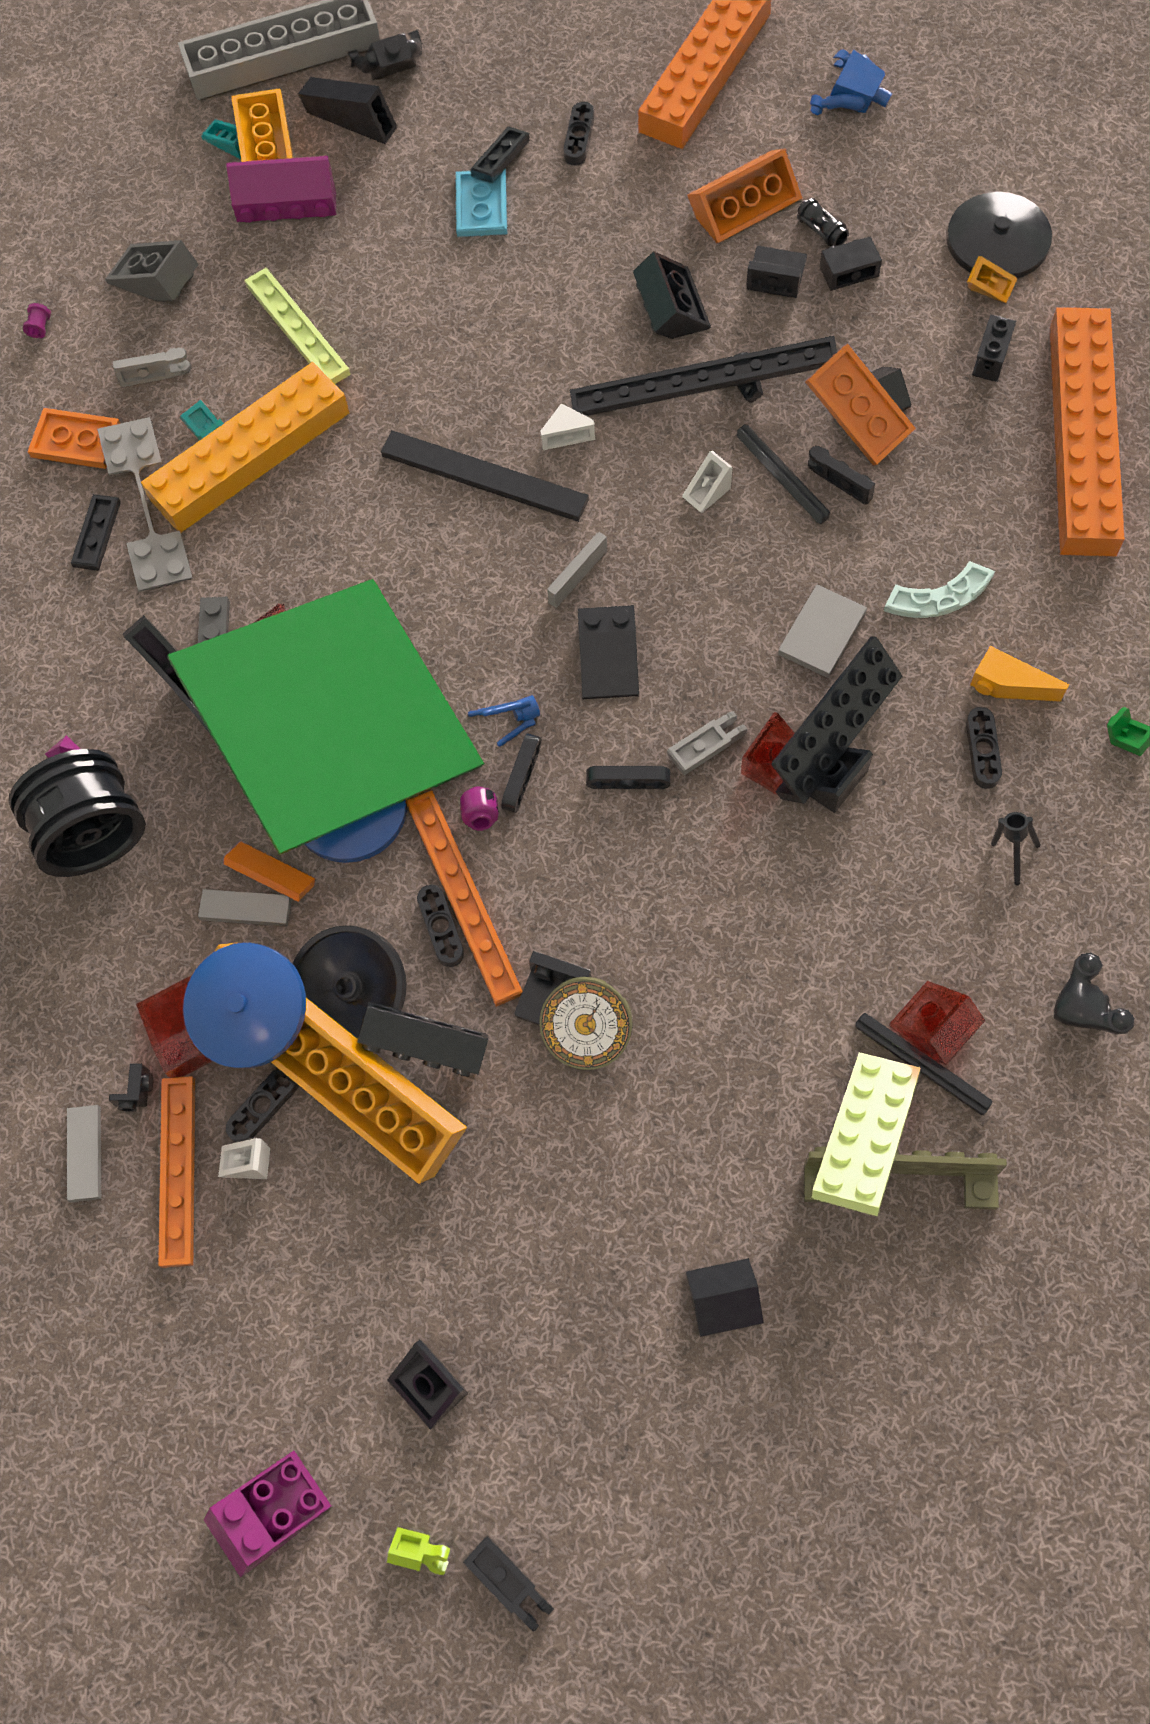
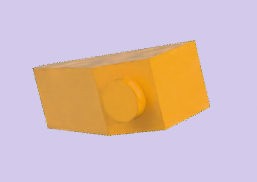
[970,646,1069,702]

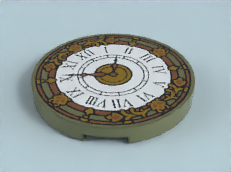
[539,977,633,1070]

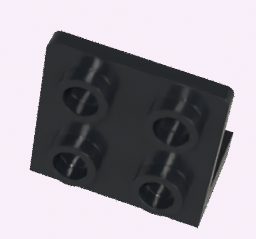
[746,246,807,298]
[514,951,592,1025]

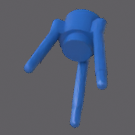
[468,695,540,747]

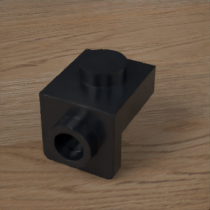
[109,1063,154,1112]

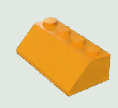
[231,88,293,162]

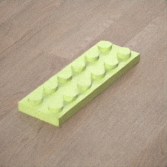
[812,1053,921,1216]

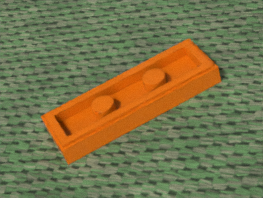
[223,842,315,902]

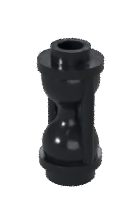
[797,198,849,247]

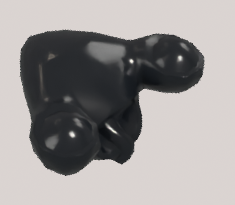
[1054,953,1135,1035]

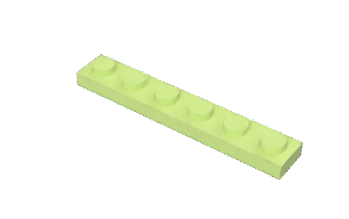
[245,268,351,384]

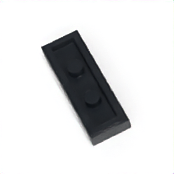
[470,126,530,183]
[71,494,121,571]

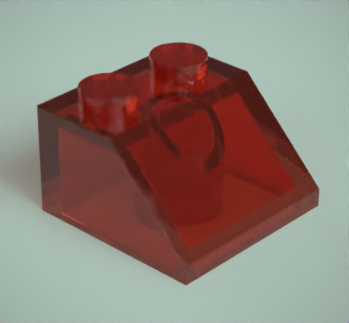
[889,981,986,1065]

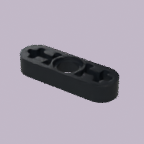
[564,101,594,166]
[966,707,1002,789]
[501,733,542,813]
[586,766,670,789]
[417,885,464,967]
[226,1068,298,1143]

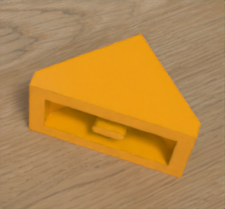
[967,256,1018,303]

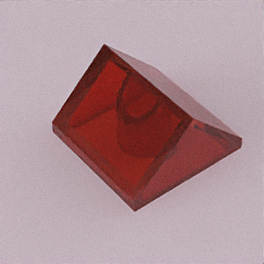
[741,712,795,795]

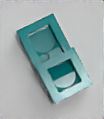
[179,400,224,440]

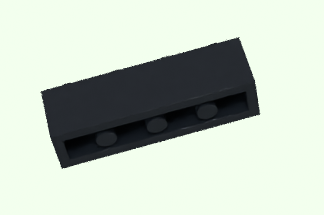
[357,1002,489,1077]

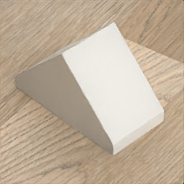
[541,404,595,450]
[682,451,732,513]
[218,1138,270,1179]

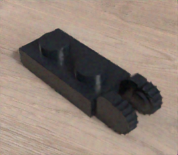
[808,446,875,505]
[463,1536,554,1632]

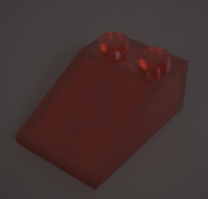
[136,976,212,1078]

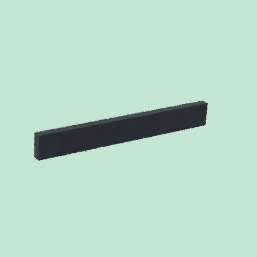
[381,430,589,522]

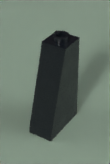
[298,77,397,144]

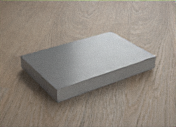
[778,585,867,678]

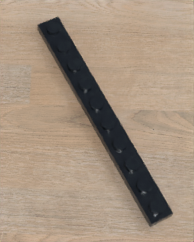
[570,336,837,416]

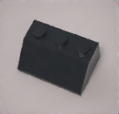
[633,251,711,339]

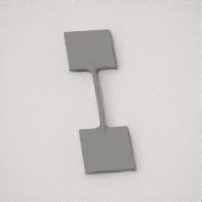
[97,417,192,592]

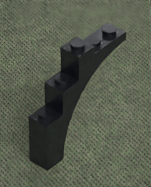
[122,615,214,740]

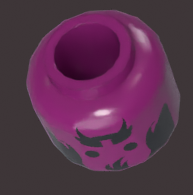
[460,786,499,831]

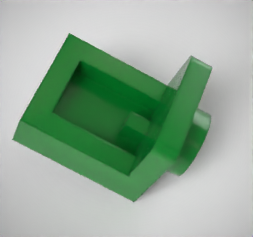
[1107,707,1150,756]

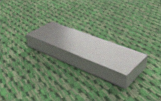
[547,532,607,608]
[198,889,292,927]
[67,1105,101,1202]

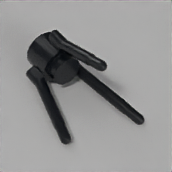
[991,812,1041,886]

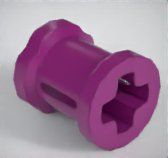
[22,303,51,338]

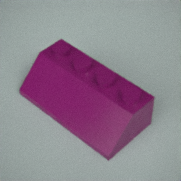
[227,156,336,223]

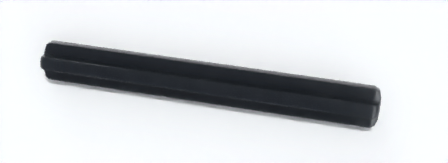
[737,424,830,524]
[855,1013,992,1115]

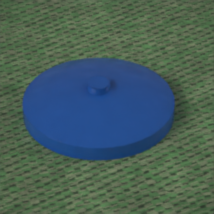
[304,800,407,863]
[183,943,306,1068]

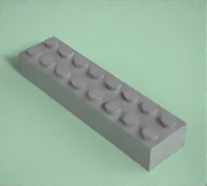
[178,0,380,100]

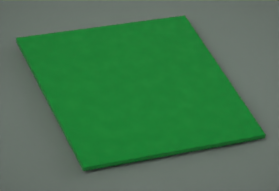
[167,579,485,855]

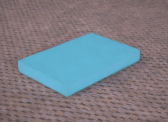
[456,170,507,237]

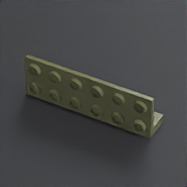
[804,1147,1007,1210]

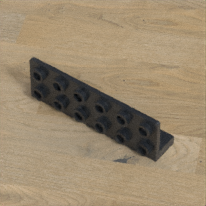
[772,636,903,804]

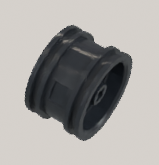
[9,749,146,877]

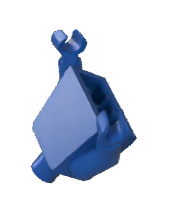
[810,49,892,115]

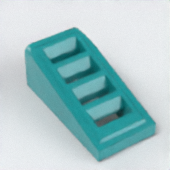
[201,119,241,159]

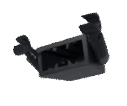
[348,29,422,80]

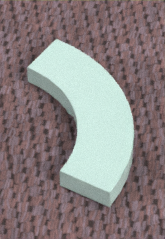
[884,561,995,618]

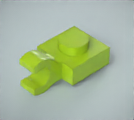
[387,1527,450,1575]

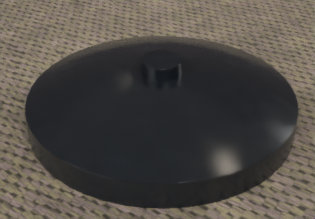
[947,192,1052,278]
[293,925,407,1039]

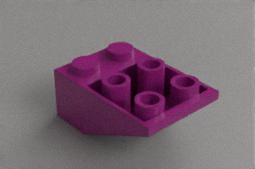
[204,1450,331,1578]

